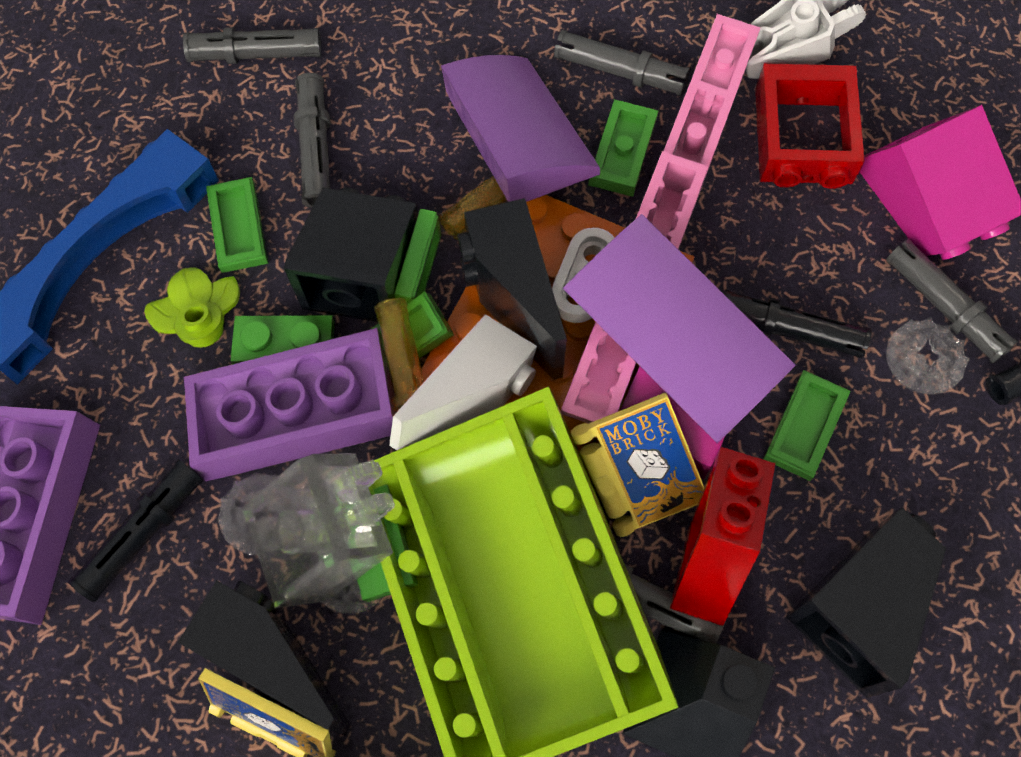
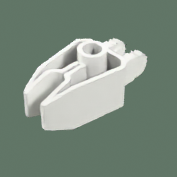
[746,0,866,79]

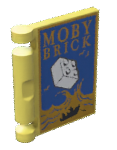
[571,392,704,537]
[198,668,336,757]

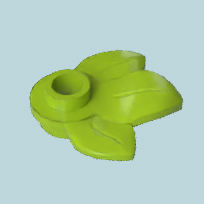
[144,267,240,348]

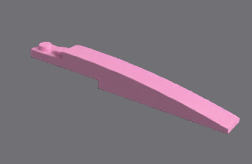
[561,14,761,424]

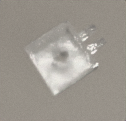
[242,453,395,608]

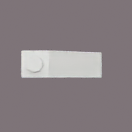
[389,314,537,450]

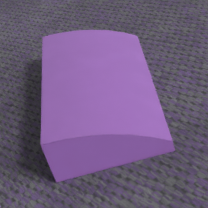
[441,55,600,202]
[563,214,796,443]
[184,328,398,481]
[0,406,100,625]

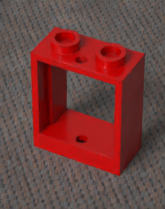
[755,63,865,189]
[670,447,776,626]

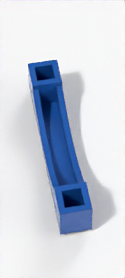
[0,129,219,385]

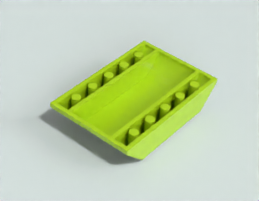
[350,386,679,757]

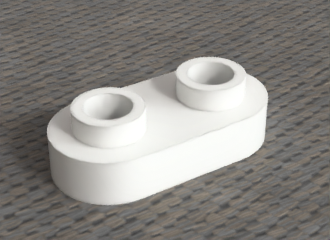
[552,227,615,323]

